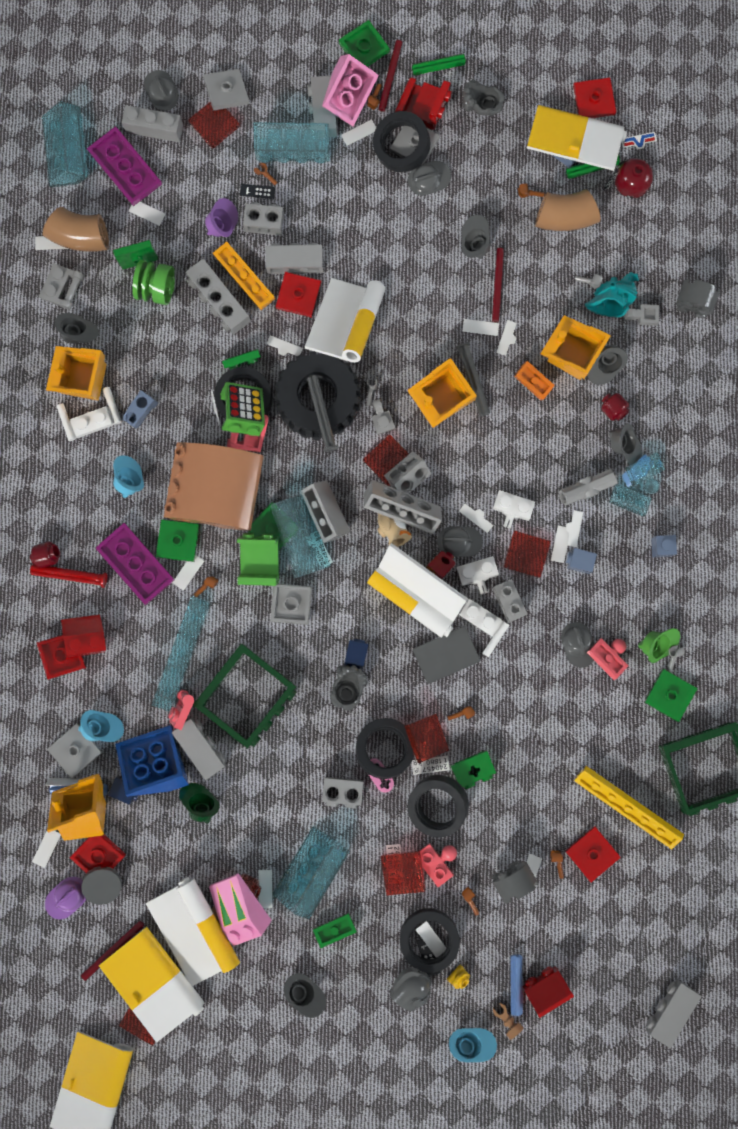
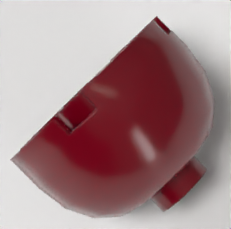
[615,158,653,198]

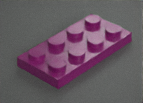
[86,126,162,207]
[95,523,175,605]

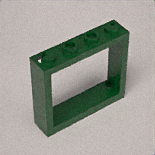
[193,643,297,749]
[658,721,738,816]

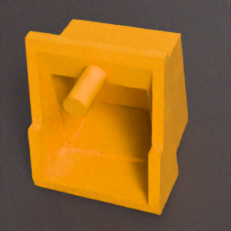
[540,315,611,380]
[46,346,107,401]
[407,358,477,428]
[47,774,106,841]

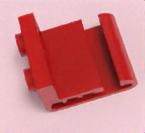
[395,78,452,130]

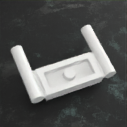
[57,387,122,441]
[458,594,509,658]

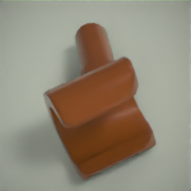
[367,84,381,110]
[254,163,278,186]
[518,184,544,198]
[194,576,218,597]
[447,706,475,720]
[550,850,564,879]
[462,887,480,916]

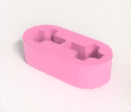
[368,758,394,793]

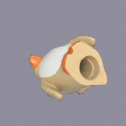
[377,513,412,547]

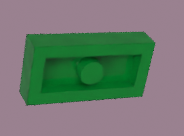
[222,349,260,370]
[313,913,357,949]

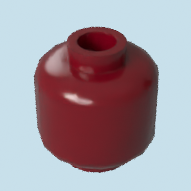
[601,393,630,421]
[30,541,60,568]

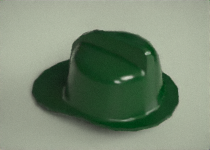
[179,783,220,824]

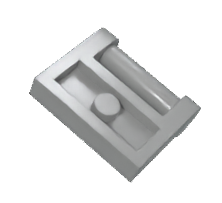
[39,263,85,310]

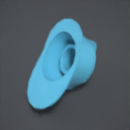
[113,456,144,498]
[78,710,124,742]
[449,1028,497,1062]

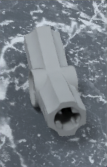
[559,469,618,506]

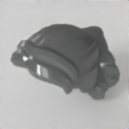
[462,79,505,116]
[330,665,367,711]

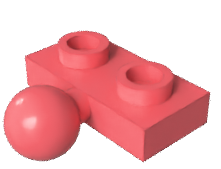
[587,638,628,680]
[414,843,457,887]

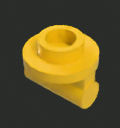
[447,964,470,989]

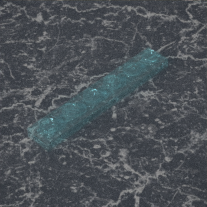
[152,596,210,712]

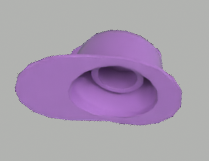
[205,198,238,237]
[45,877,86,920]

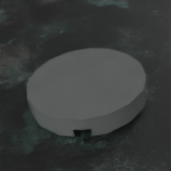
[81,866,122,905]

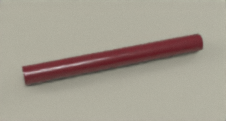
[378,40,403,112]
[492,248,504,323]
[81,920,145,981]

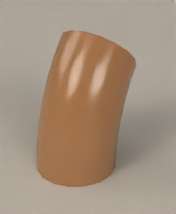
[534,189,601,231]
[43,207,109,252]

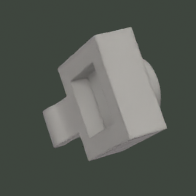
[624,304,659,326]
[371,399,395,435]

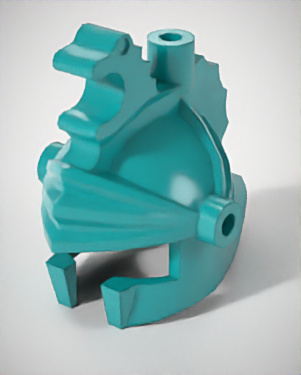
[584,272,639,317]

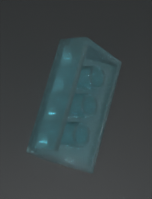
[42,101,88,187]
[253,122,330,164]
[270,495,331,579]
[272,826,350,920]

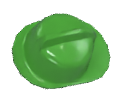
[638,628,680,663]

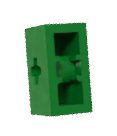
[450,750,496,790]

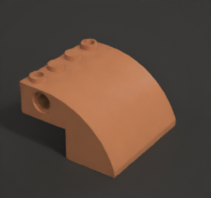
[164,442,264,531]

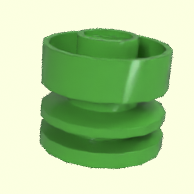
[133,260,175,305]

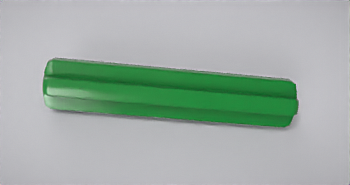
[412,54,466,75]
[566,155,620,179]

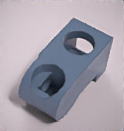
[123,390,158,429]

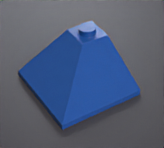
[115,725,189,797]

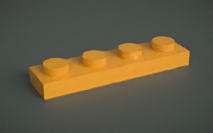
[213,242,275,310]

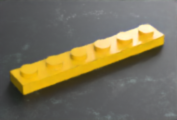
[574,766,684,849]

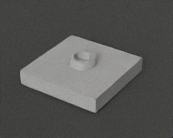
[203,69,249,111]
[390,126,440,165]
[270,584,312,625]
[47,723,103,779]

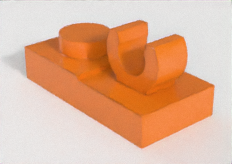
[514,361,555,400]

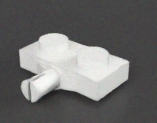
[493,490,535,528]
[456,556,499,594]

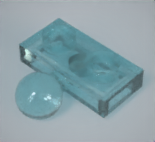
[625,452,665,494]
[609,478,652,517]

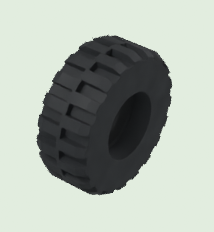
[275,351,361,440]

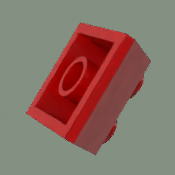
[61,614,106,658]
[522,966,574,1018]

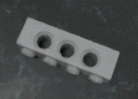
[186,259,251,335]
[364,480,442,534]

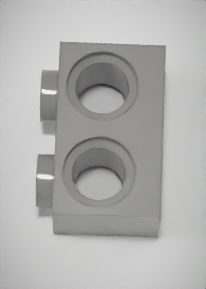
[243,202,284,236]
[384,451,432,494]
[492,579,528,623]
[322,777,364,809]

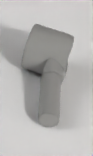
[575,274,603,289]
[366,378,378,406]
[667,645,685,673]

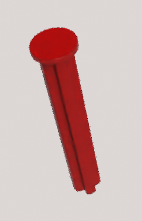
[30,564,107,588]

